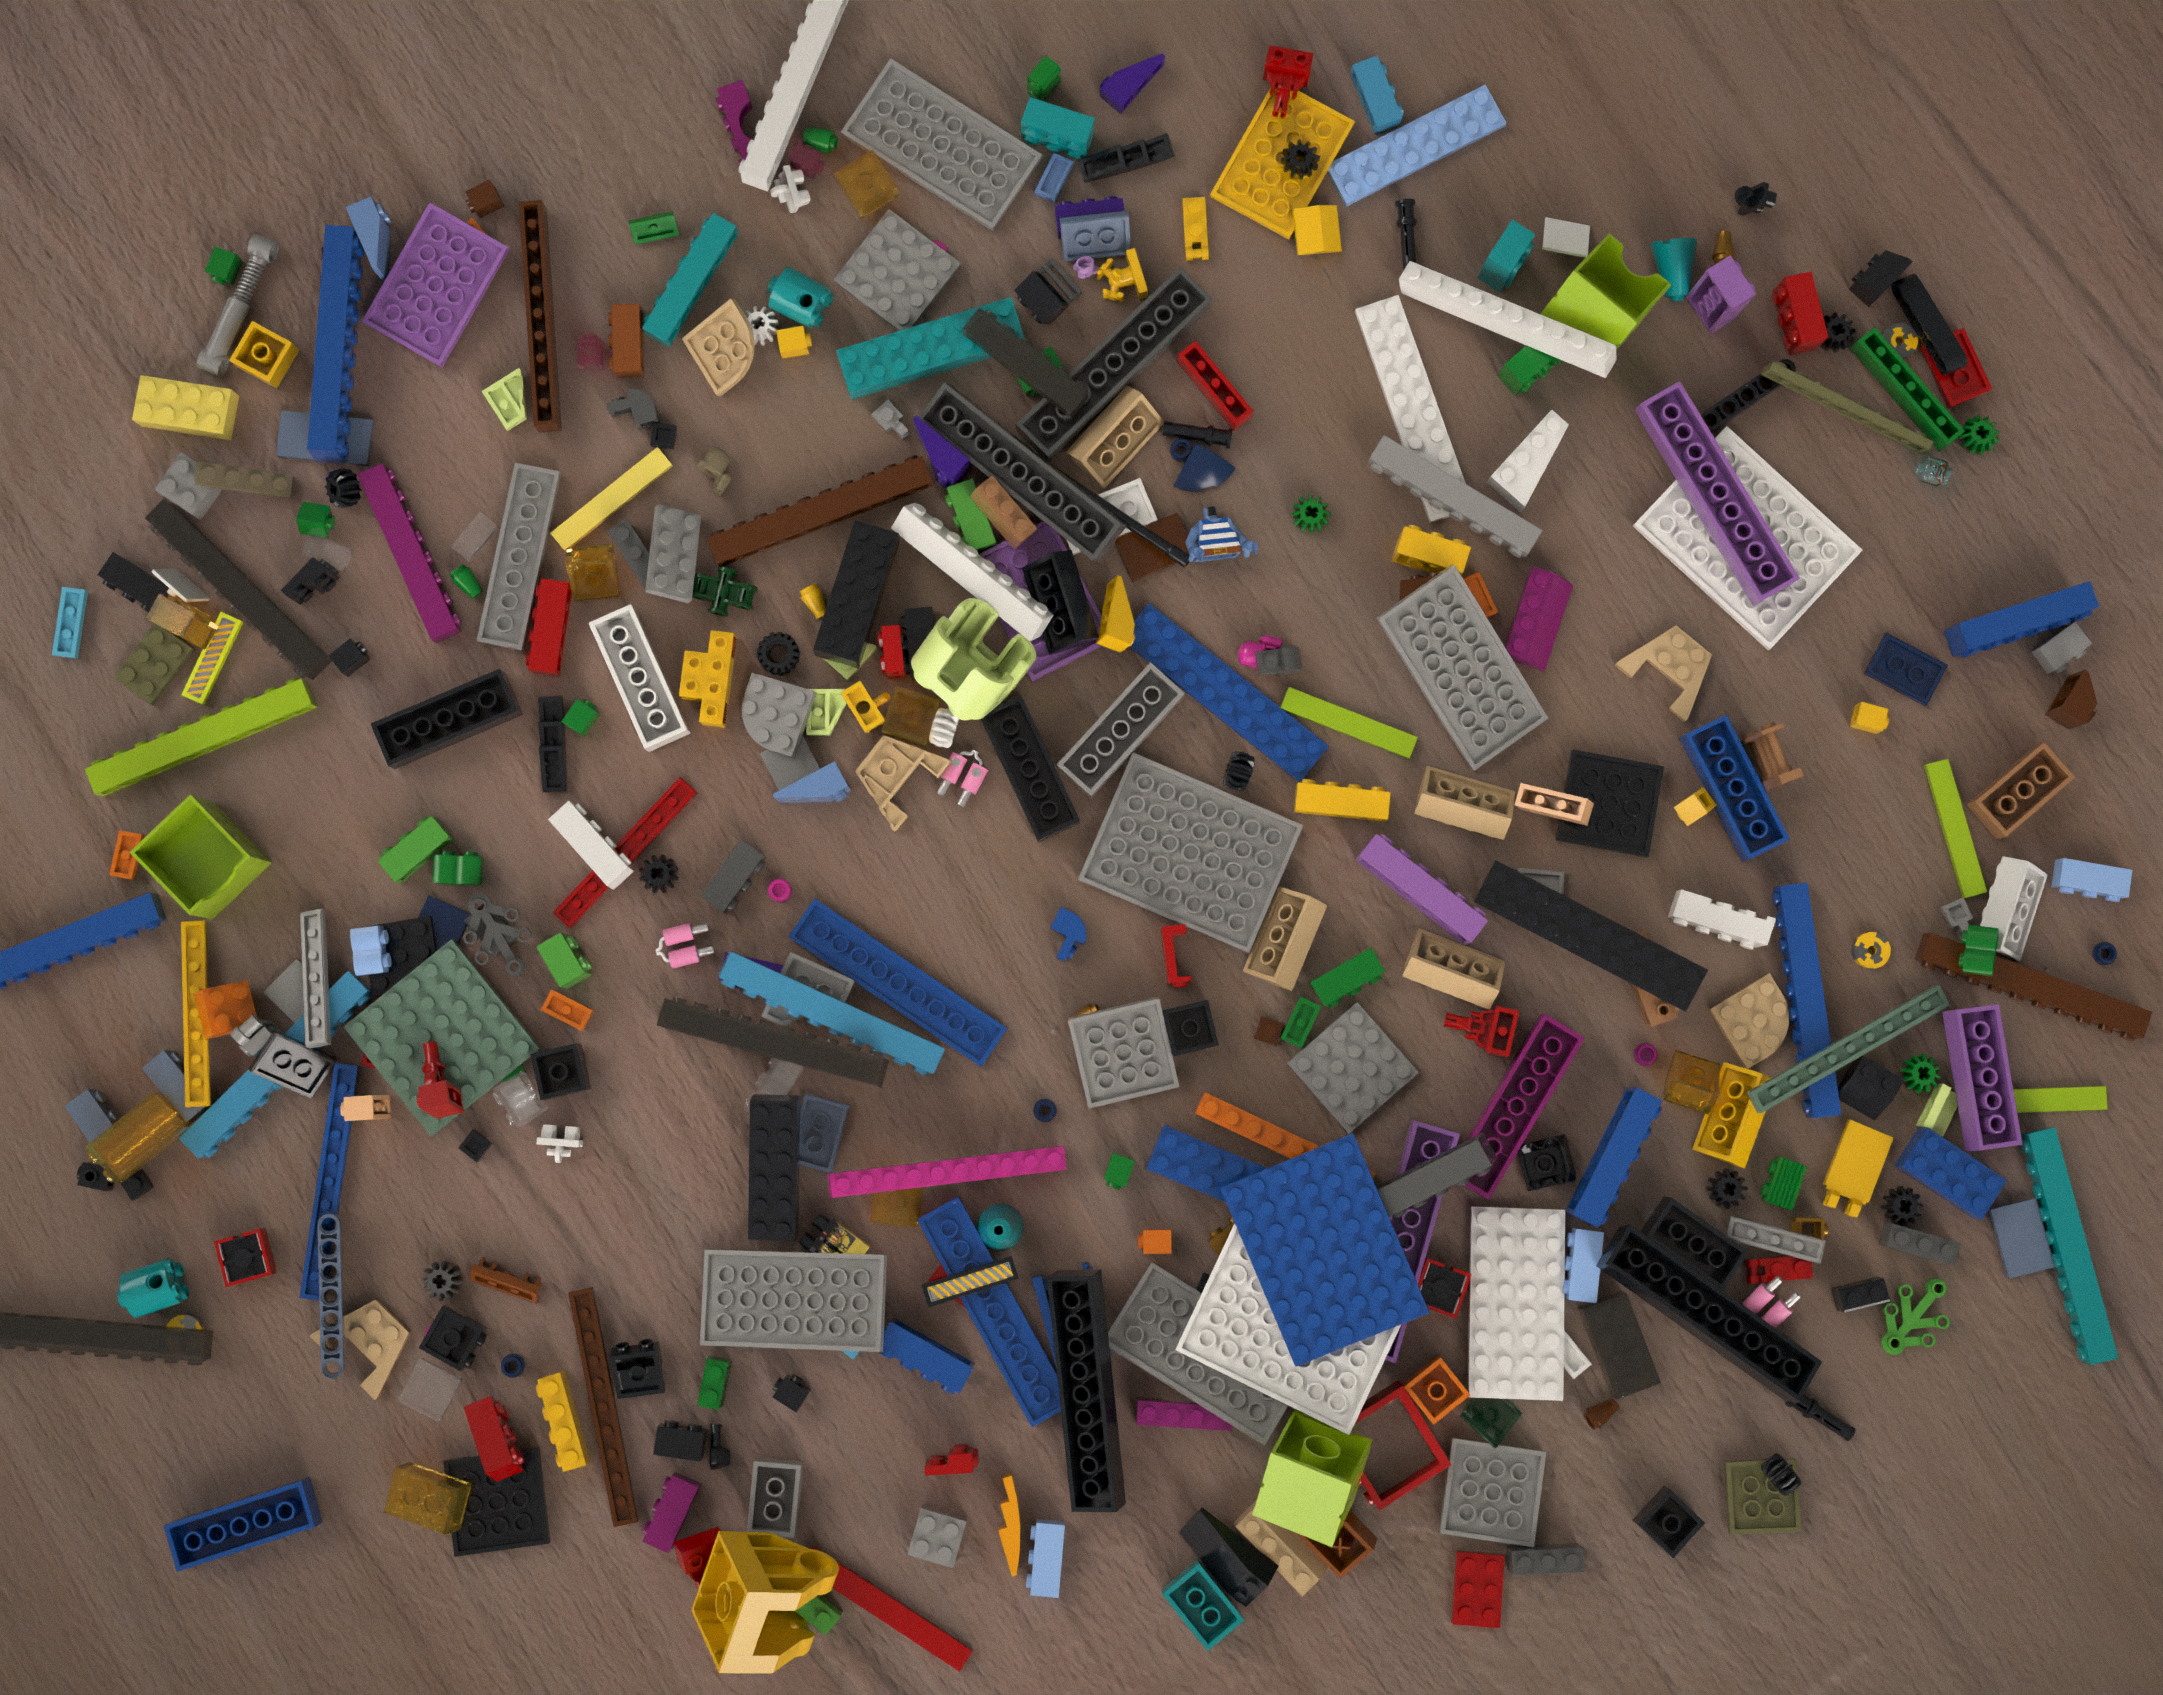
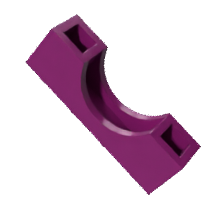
[715,80,753,165]
[1136,1397,1232,1431]

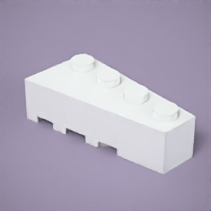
[1487,410,1569,513]
[1668,889,1776,950]

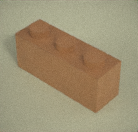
[970,475,1037,550]

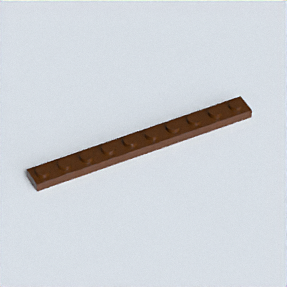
[568,1287,639,1527]

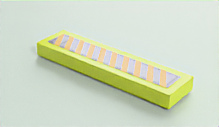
[181,612,244,705]

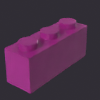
[642,1472,701,1553]

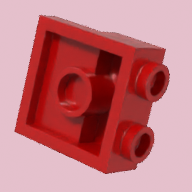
[925,1444,979,1476]

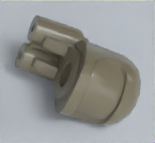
[696,448,731,496]

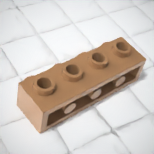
[1630,930,1679,1027]

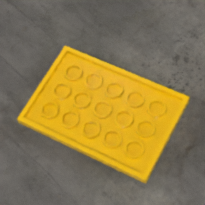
[1210,88,1355,240]

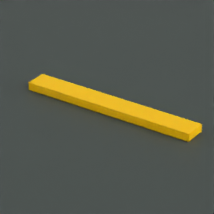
[181,920,211,1108]

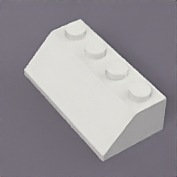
[1980,856,2048,962]

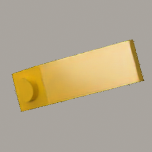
[1096,575,1135,653]

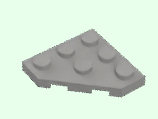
[761,952,855,1026]

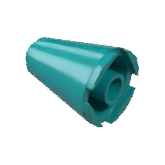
[1650,238,1697,301]
[977,1204,1024,1251]

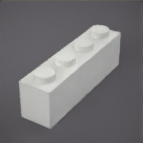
[548,801,634,890]

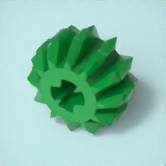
[1958,415,2000,455]
[1291,494,1331,534]
[1899,1054,1942,1093]

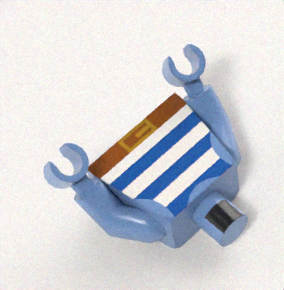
[1185,506,1258,563]

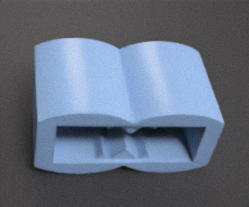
[350,926,391,976]

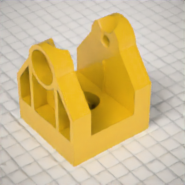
[691,1531,839,1673]

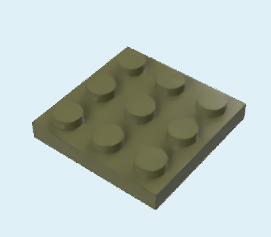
[1724,1458,1801,1535]

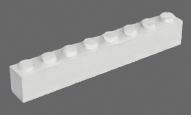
[891,503,1054,641]

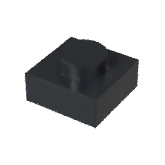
[650,422,677,450]
[458,1129,493,1162]
[119,1168,154,1201]

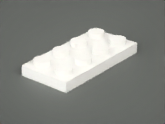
[1066,478,1158,555]

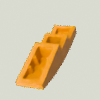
[998,1472,1021,1577]

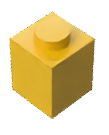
[776,326,812,359]
[1850,702,1890,734]
[1674,787,1717,826]

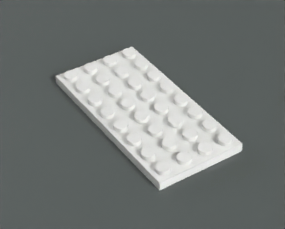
[1467,1207,1565,1401]

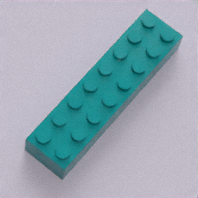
[836,297,1025,400]

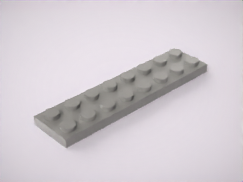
[476,463,561,651]

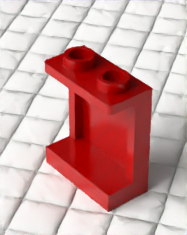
[1160,924,1192,988]

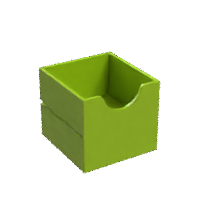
[1541,233,1672,351]
[129,794,272,919]
[1253,1409,1373,1547]

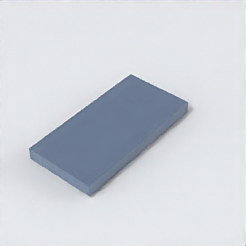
[276,411,374,466]

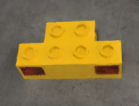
[679,630,737,728]

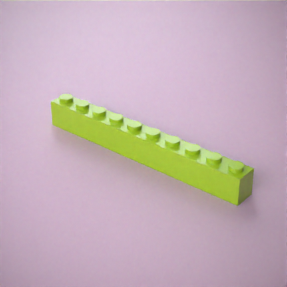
[85,678,318,797]

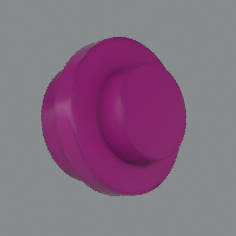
[1634,1043,1658,1066]

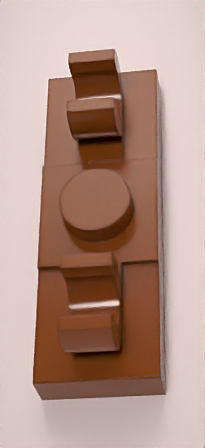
[470,1257,541,1304]

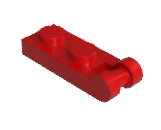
[1745,1256,1813,1284]

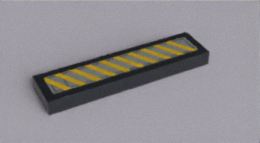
[922,1256,1019,1308]

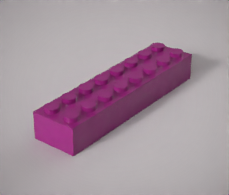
[1464,1013,1585,1200]

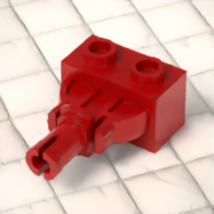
[1263,45,1314,118]
[1443,1006,1519,1059]
[416,1041,464,1119]
[673,1526,722,1589]

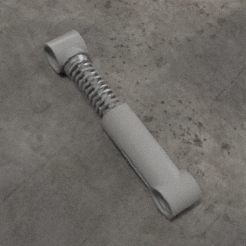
[197,234,279,377]

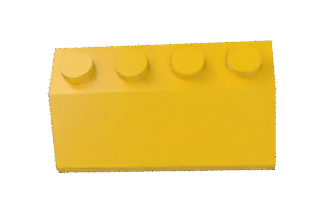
[1692,1062,1770,1169]

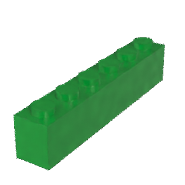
[1850,327,1965,452]

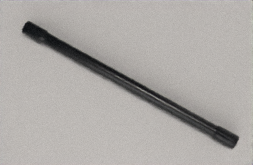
[1050,463,1189,568]

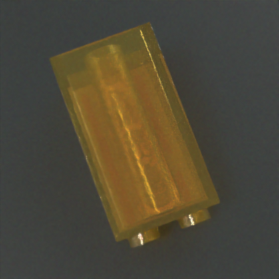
[85,1091,192,1183]

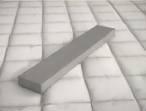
[300,908,331,1049]

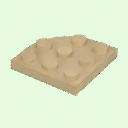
[682,298,755,396]
[1709,973,1789,1069]

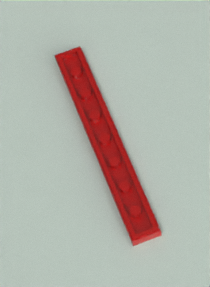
[553,777,698,929]
[812,1546,973,1672]

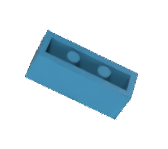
[1350,55,1404,135]

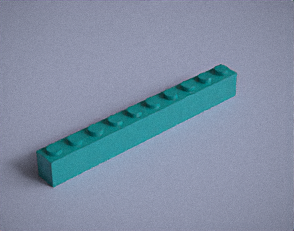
[2020,1127,2118,1365]

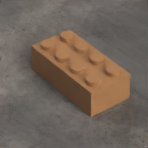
[1966,742,2075,840]

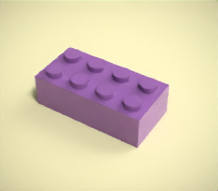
[1686,256,1756,335]

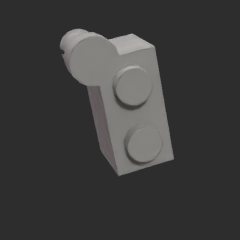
[230,1014,284,1057]

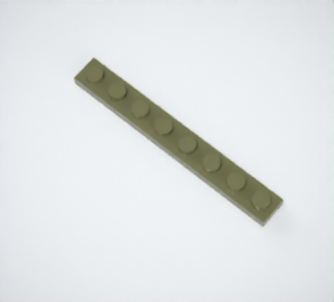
[1761,361,1933,454]

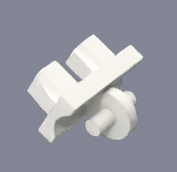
[770,165,810,213]
[536,1124,583,1163]

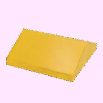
[1293,205,1342,256]

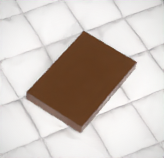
[1115,512,1189,582]

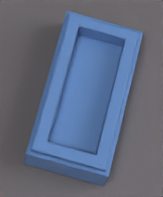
[1034,152,1074,204]

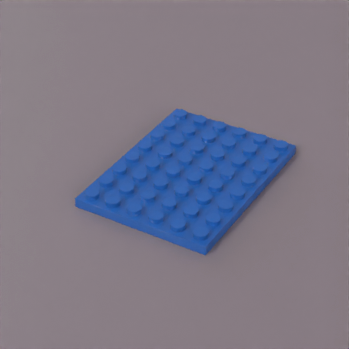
[1220,1133,1429,1367]

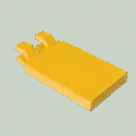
[1822,1119,1894,1218]

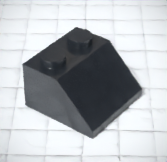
[1849,250,1913,307]
[1838,1056,1904,1120]

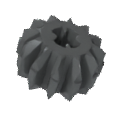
[421,1260,463,1301]

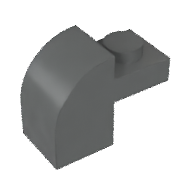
[606,389,660,430]
[1255,646,1303,676]

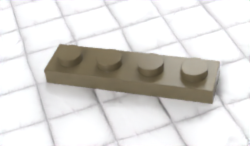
[194,461,293,499]

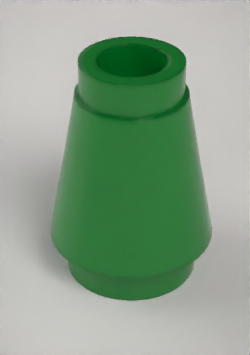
[450,564,483,599]

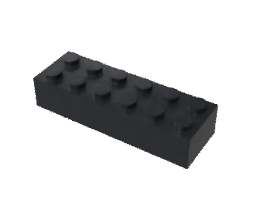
[813,520,900,669]
[371,669,523,769]
[980,695,1080,843]
[748,1094,800,1241]

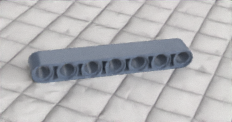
[317,1212,345,1379]

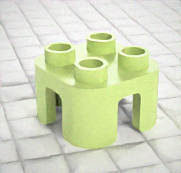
[911,598,1036,720]

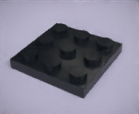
[362,916,437,996]

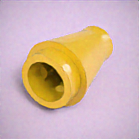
[799,583,826,619]

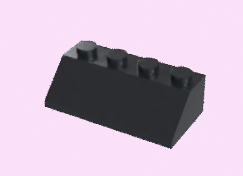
[1022,550,1099,655]

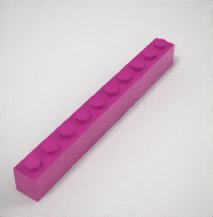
[827,1146,1067,1198]

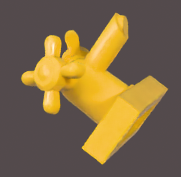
[1097,248,1148,302]
[841,681,890,733]

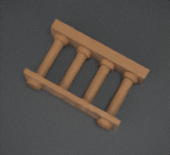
[1740,721,1804,791]

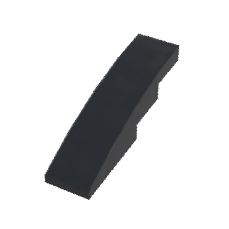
[1078,133,1175,183]
[538,695,567,792]

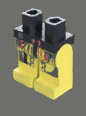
[798,1214,871,1254]

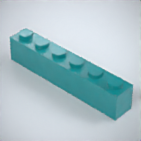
[642,213,739,348]

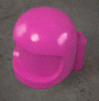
[1238,635,1283,672]

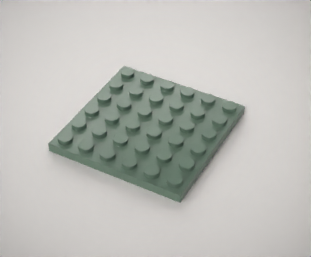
[344,939,541,1136]

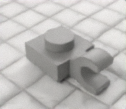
[871,400,910,440]
[1940,898,1973,941]

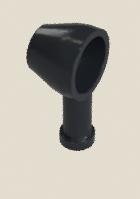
[710,1424,730,1470]

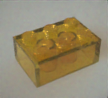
[384,1462,472,1535]

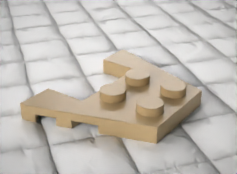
[1615,625,1712,722]
[855,735,952,832]
[310,1299,411,1400]

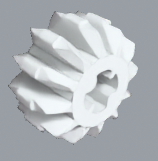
[745,306,779,346]
[929,708,959,748]

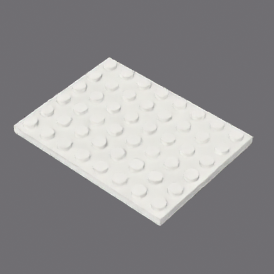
[1633,426,1862,650]
[1175,1223,1401,1435]

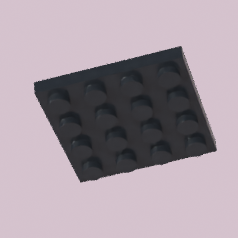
[1556,749,1664,858]
[443,1447,550,1557]

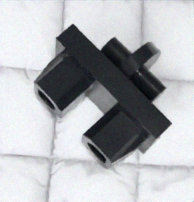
[1735,182,1777,216]

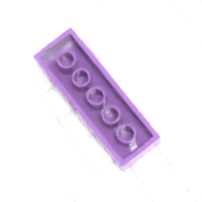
[1355,834,1488,945]
[1942,1004,2022,1151]

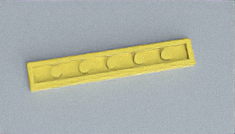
[550,447,673,552]

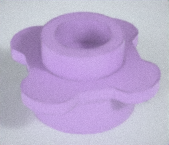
[1073,256,1099,279]

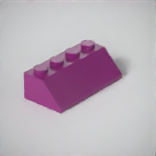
[1504,566,1573,672]

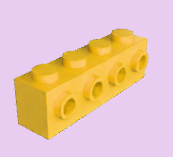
[1293,779,1391,822]
[536,1370,591,1472]

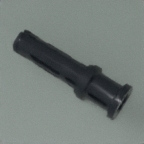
[1395,199,1417,270]
[1162,421,1233,449]
[1785,1395,1856,1441]

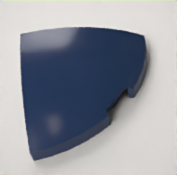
[1173,443,1235,492]

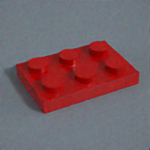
[1920,327,1992,409]
[1451,1550,1505,1628]

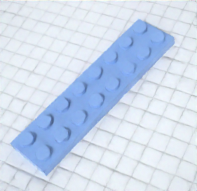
[1327,84,1507,207]

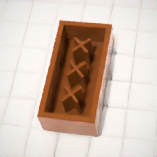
[1296,1510,1378,1579]

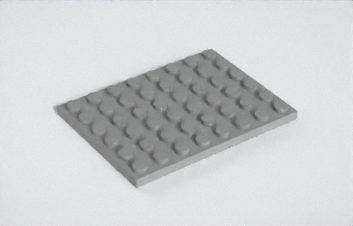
[1078,753,1303,953]

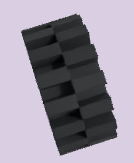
[757,632,800,676]

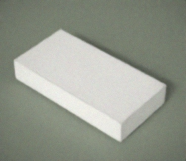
[1564,1330,1592,1379]

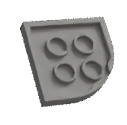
[742,673,817,758]

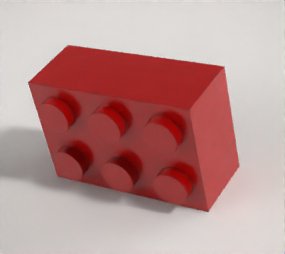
[1772,271,1828,355]
[463,1396,525,1482]

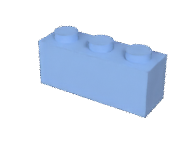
[2051,858,2133,902]
[1562,1228,1604,1303]
[1026,1519,1065,1598]

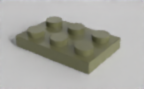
[114,622,195,705]

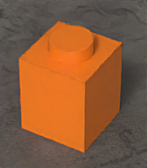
[1138,1229,1172,1254]

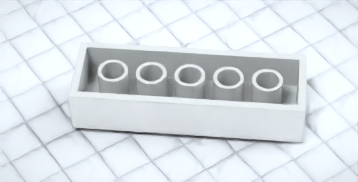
[589,604,691,752]

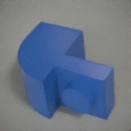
[1050,907,1086,962]

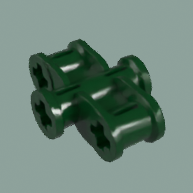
[692,567,758,617]

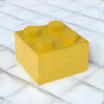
[229,321,300,389]

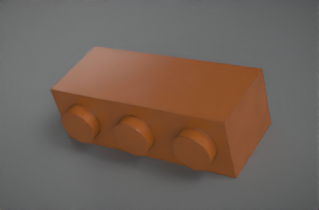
[608,303,644,378]

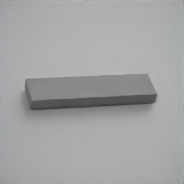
[1726,1216,1826,1264]

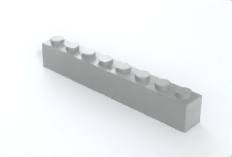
[1367,435,1543,558]

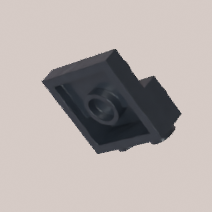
[281,557,339,605]
[419,1305,488,1371]
[610,1339,666,1399]

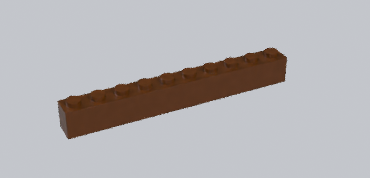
[519,200,562,433]
[707,455,933,567]
[1915,932,2152,1041]

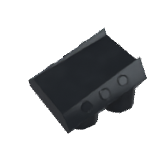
[1518,1134,1576,1192]

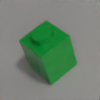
[205,246,243,286]
[296,502,335,538]
[561,699,600,737]
[1103,1152,1135,1190]

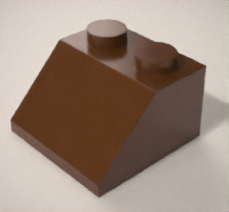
[2045,670,2097,729]

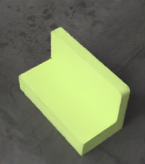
[1916,1084,1958,1137]

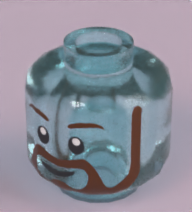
[1915,456,1952,489]

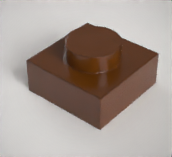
[1254,1016,1284,1046]

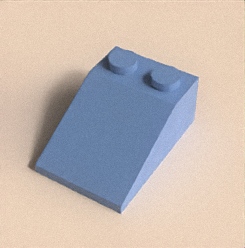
[345,196,391,282]
[772,761,851,803]

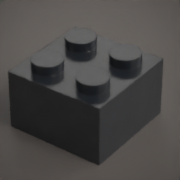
[1162,1000,1219,1056]
[530,1043,591,1100]
[1632,1486,1705,1558]

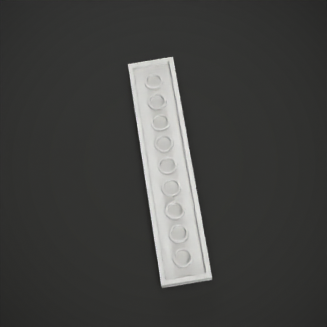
[1354,295,1466,523]

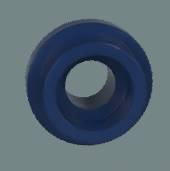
[1170,439,1193,462]
[2092,942,2117,965]
[1033,1099,1057,1122]
[501,1354,525,1378]

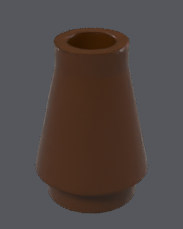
[1583,1397,1620,1430]

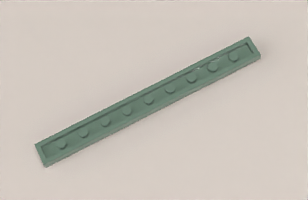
[1747,984,1950,1113]

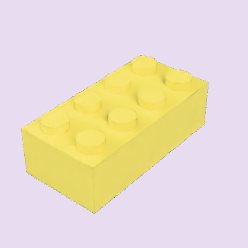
[132,375,240,440]

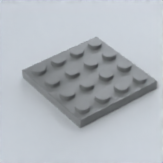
[833,209,961,331]
[1067,996,1179,1109]
[1287,1002,1419,1134]
[1439,1437,1546,1547]

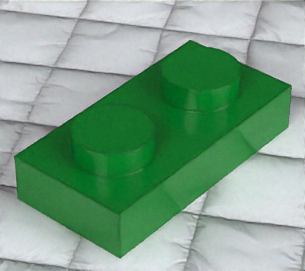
[629,211,679,245]
[1280,996,1321,1049]

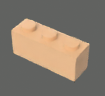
[1515,783,1594,826]
[340,1095,391,1121]

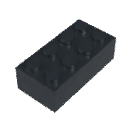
[1640,1196,1749,1291]

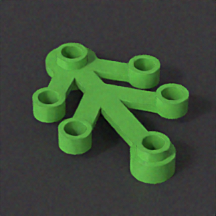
[1881,1278,1950,1355]

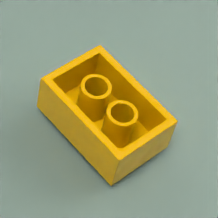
[1391,525,1471,575]

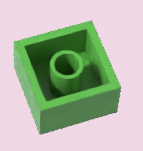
[536,932,593,989]

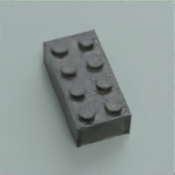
[1577,1291,1661,1400]

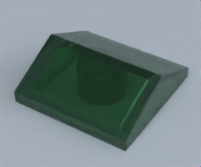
[1460,1398,1522,1449]

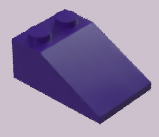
[913,416,971,488]

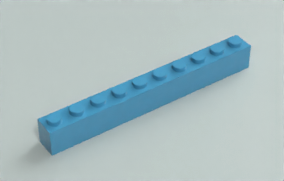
[718,950,945,1075]
[179,971,371,1159]

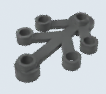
[463,894,531,976]

